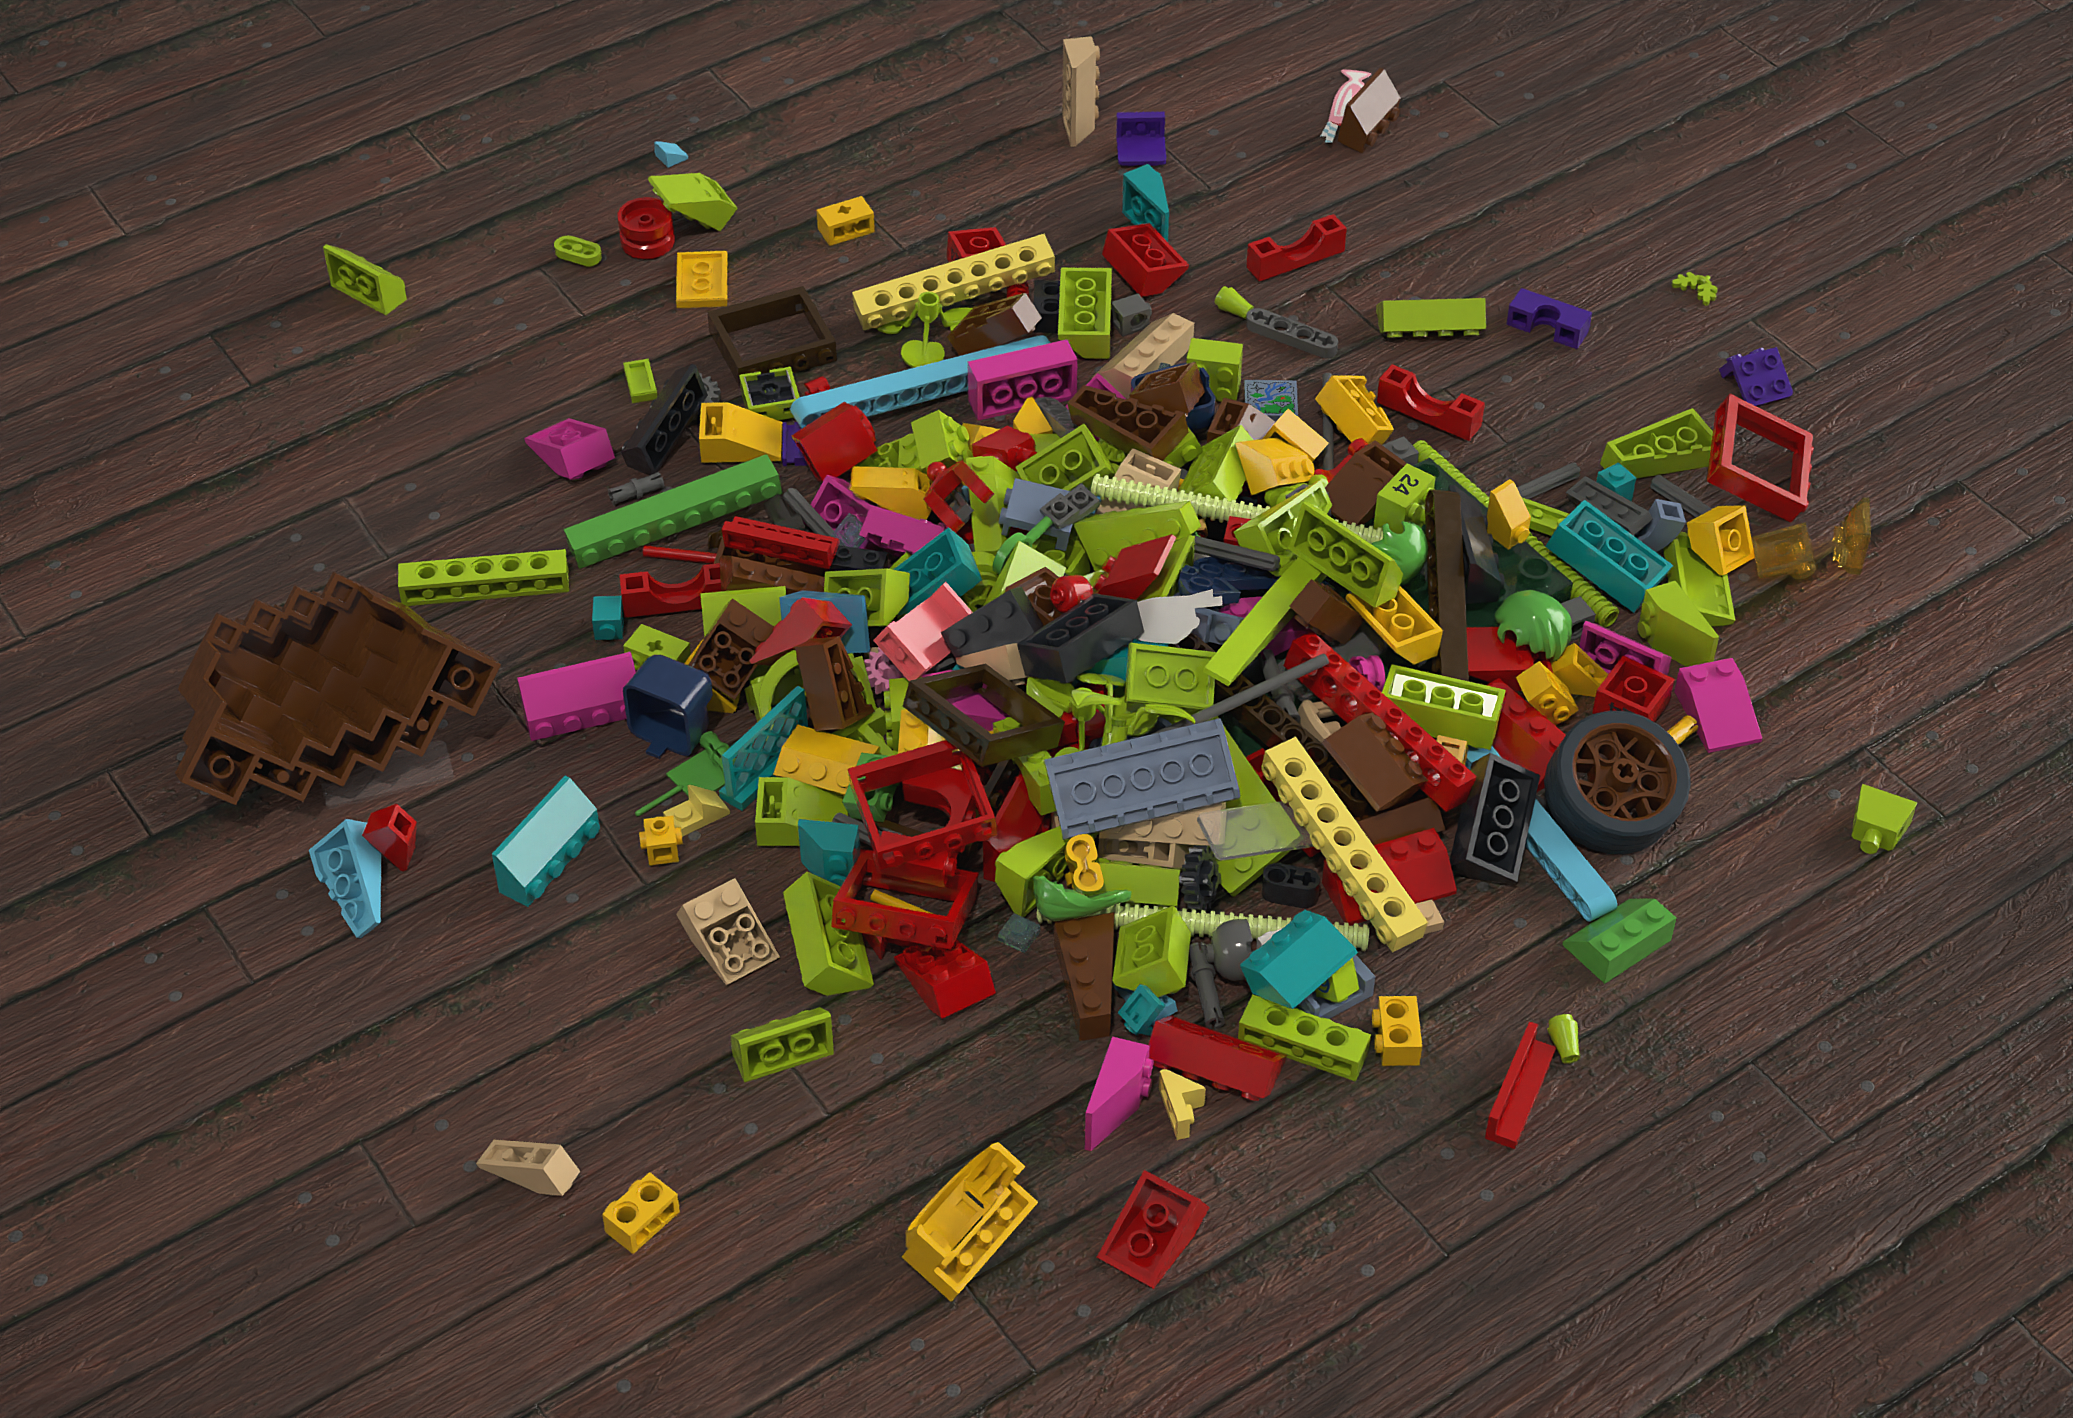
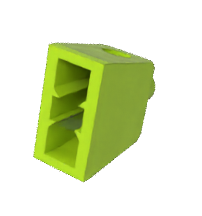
[1851,784,1917,854]

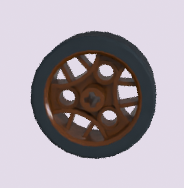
[1544,711,1691,854]

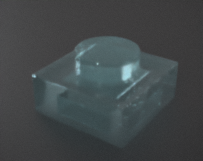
[832,513,865,548]
[998,913,1040,953]

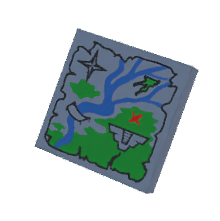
[1244,380,1298,421]

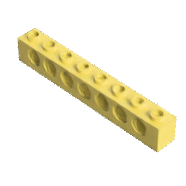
[852,234,1055,330]
[1262,737,1428,952]

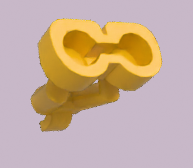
[1065,834,1104,895]

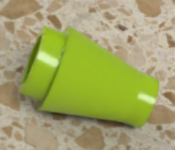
[1214,286,1254,319]
[1547,1014,1580,1064]

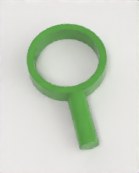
[992,516,1053,575]

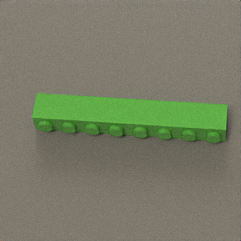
[564,454,782,569]

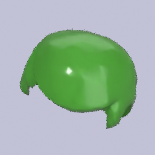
[1371,521,1428,586]
[1494,590,1572,661]

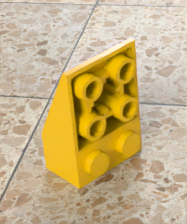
[699,402,782,463]
[850,466,933,520]

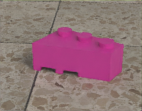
[859,505,961,558]

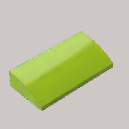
[1663,532,1735,626]

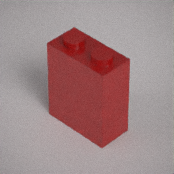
[791,402,878,483]

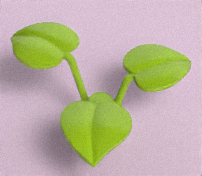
[876,292,973,368]
[1071,673,1195,746]
[1026,677,1159,757]

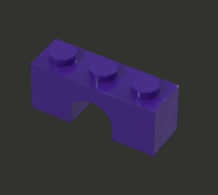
[1506,288,1592,349]

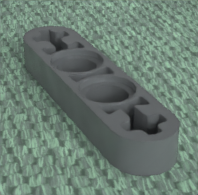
[1246,308,1338,358]
[1035,397,1079,438]

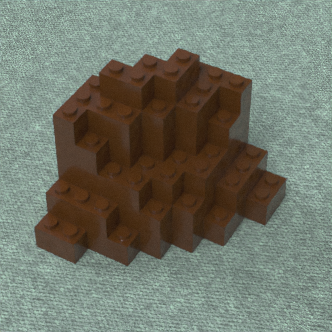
[175,571,501,805]

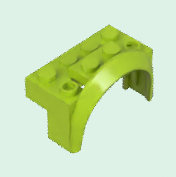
[744,650,877,742]

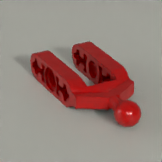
[923,460,995,533]

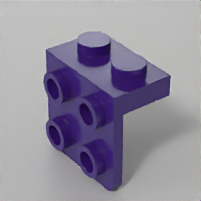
[1116,112,1166,166]
[1719,347,1793,406]

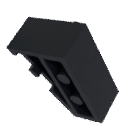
[941,586,1044,657]

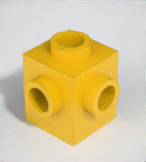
[639,816,683,865]

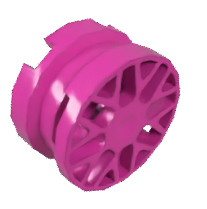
[1349,655,1385,692]

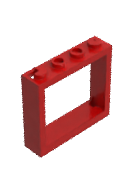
[1707,394,1814,522]
[847,740,997,870]
[831,852,979,949]

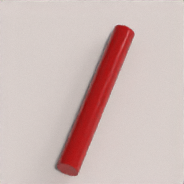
[643,545,717,564]

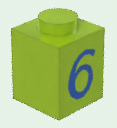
[1315,957,1360,1003]

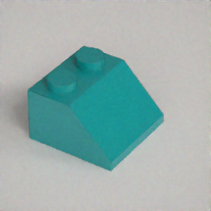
[798,819,860,886]

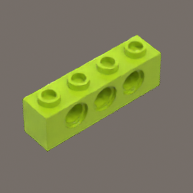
[1238,995,1371,1081]

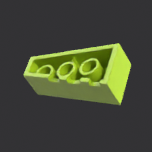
[1600,408,1713,478]

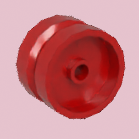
[618,197,675,259]

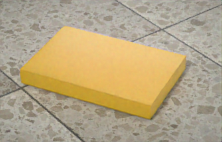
[676,251,728,308]

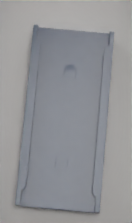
[1044,718,1240,840]

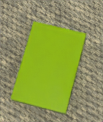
[1124,643,1217,711]

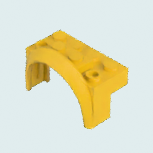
[902,1142,1038,1301]

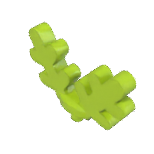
[1672,272,1717,306]

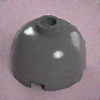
[1205,919,1252,981]

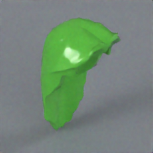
[1033,876,1132,921]

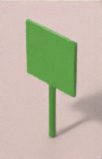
[635,750,725,816]

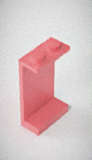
[873,582,973,681]

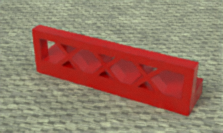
[722,516,840,569]
[1485,1021,1556,1149]

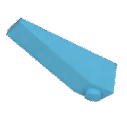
[309,819,381,938]

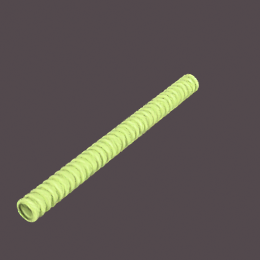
[1091,474,1383,544]
[1037,903,1369,952]

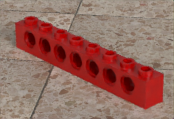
[1283,631,1477,812]

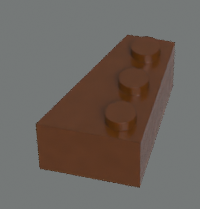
[947,293,1042,356]
[1289,579,1365,645]
[795,636,875,731]

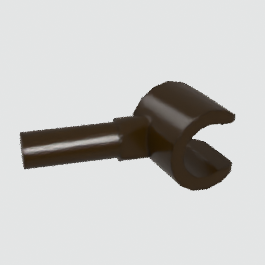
[708,528,723,549]

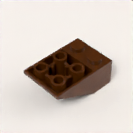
[1207,398,1276,443]
[1325,441,1407,527]
[688,598,774,700]

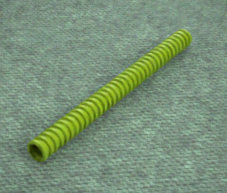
[1413,440,1619,628]

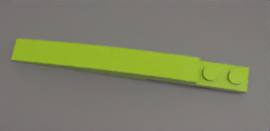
[1203,557,1327,686]

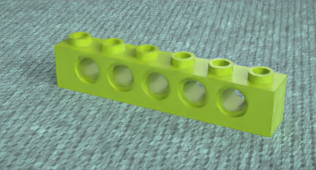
[398,549,569,606]

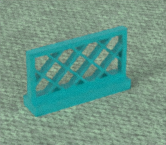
[719,686,808,811]

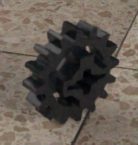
[1179,845,1221,911]

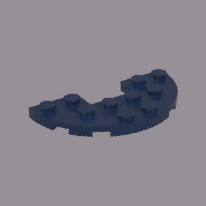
[1178,557,1335,606]

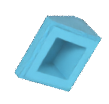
[654,141,689,167]

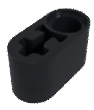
[1261,863,1320,909]

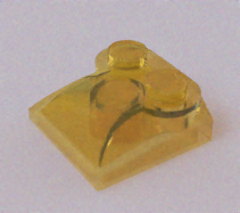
[1833,497,1871,575]
[1752,522,1816,579]

